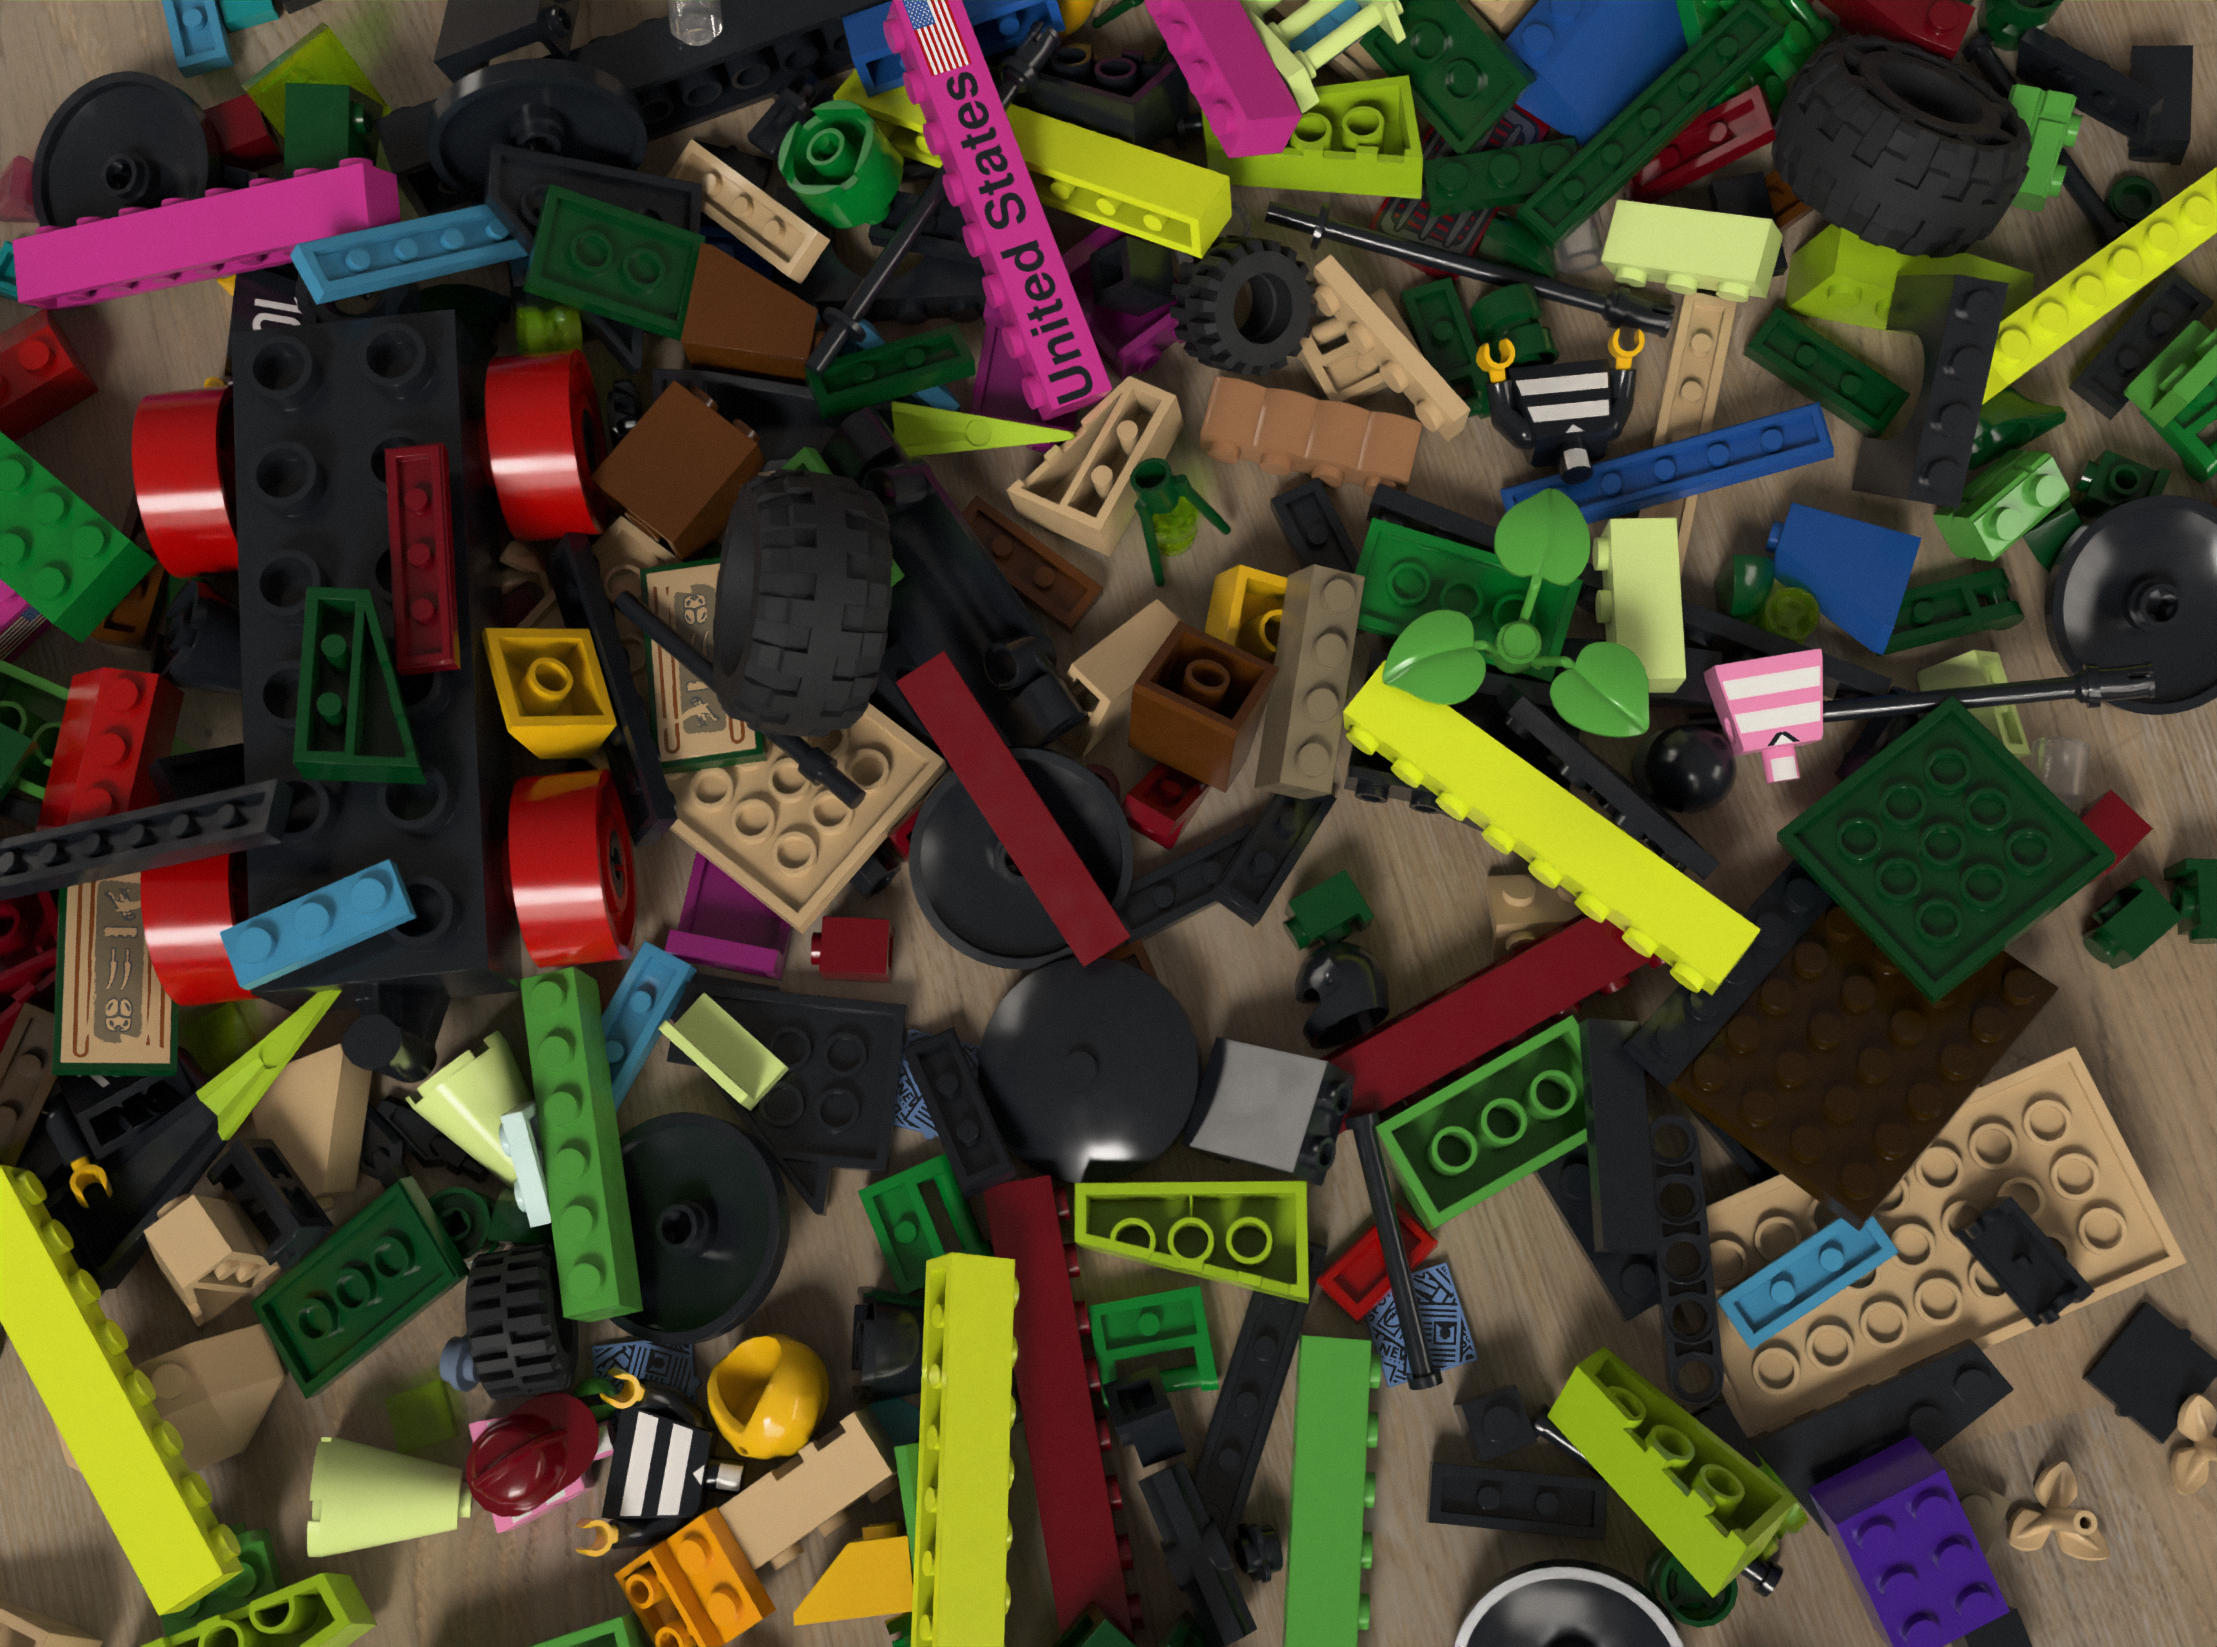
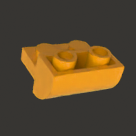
[614,1506,777,1647]

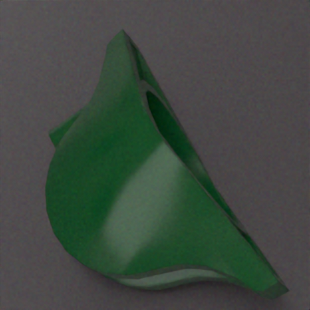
[1967,386,2066,471]

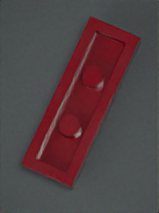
[1623,85,1776,204]

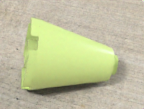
[405,1030,533,1188]
[307,1436,473,1558]

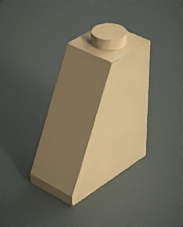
[1059,599,1184,759]
[252,1043,372,1213]

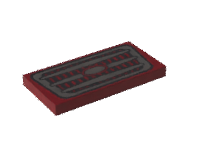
[1368,104,1552,287]

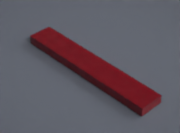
[896,650,1131,967]

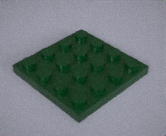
[1777,695,2117,1005]

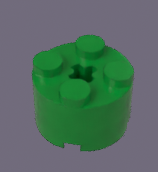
[778,100,904,228]

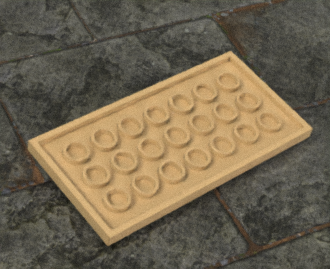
[516,516,947,934]
[1666,1046,2187,1447]

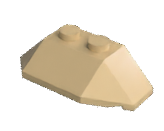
[53,1323,288,1473]

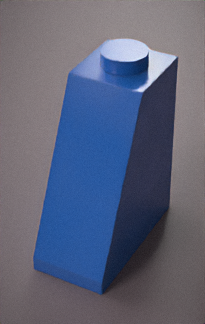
[1765,502,1922,655]

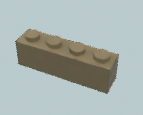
[1254,564,1365,800]

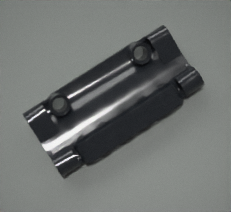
[820,407,1086,784]

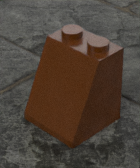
[681,243,837,386]
[589,380,765,563]
[1128,621,1279,793]

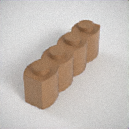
[1199,376,1423,497]

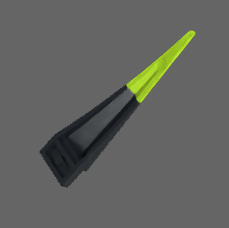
[652,369,1078,472]
[43,989,342,1296]

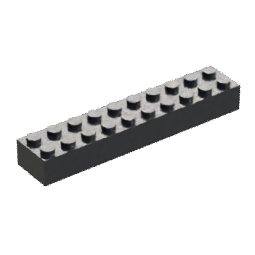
[374,0,892,218]

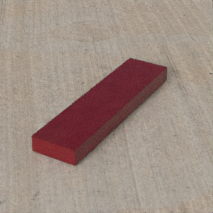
[385,442,461,676]

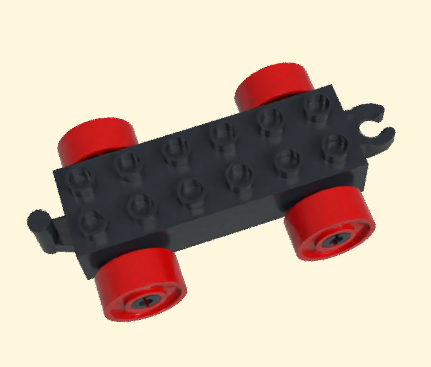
[132,273,637,1083]

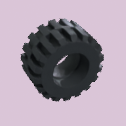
[1170,235,1317,376]
[465,1243,578,1401]

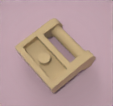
[1296,288,1424,404]

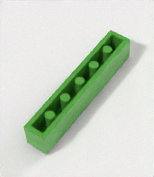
[520,967,643,1323]
[1282,1335,1381,1647]

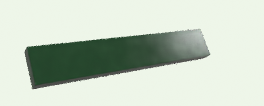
[1517,0,1785,251]

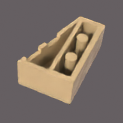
[1006,376,1184,557]
[143,1194,281,1331]
[718,1407,900,1572]

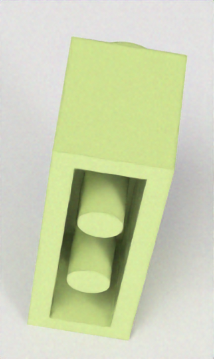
[1601,199,1783,302]
[1593,518,1686,693]

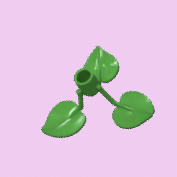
[1382,488,1650,738]

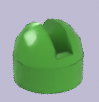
[572,1377,620,1423]

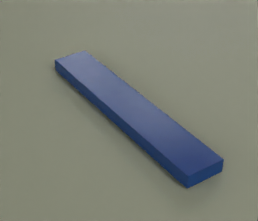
[1500,402,1834,524]

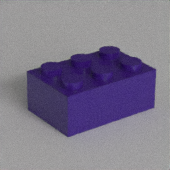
[1807,1435,2010,1647]

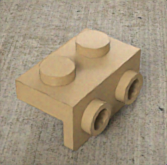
[1486,874,1582,961]

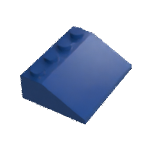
[1504,0,1688,147]

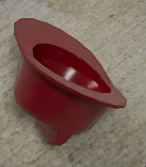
[466,1393,599,1517]

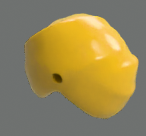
[707,1333,830,1460]

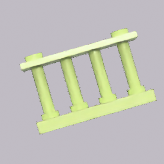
[1239,0,1406,114]

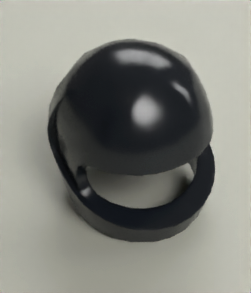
[1632,724,1737,814]
[1295,942,1389,1049]

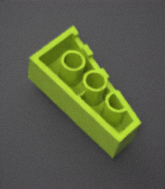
[1201,75,1423,199]
[1783,224,2034,337]
[1075,1181,1309,1304]
[1547,1346,1797,1598]
[140,1572,378,1647]

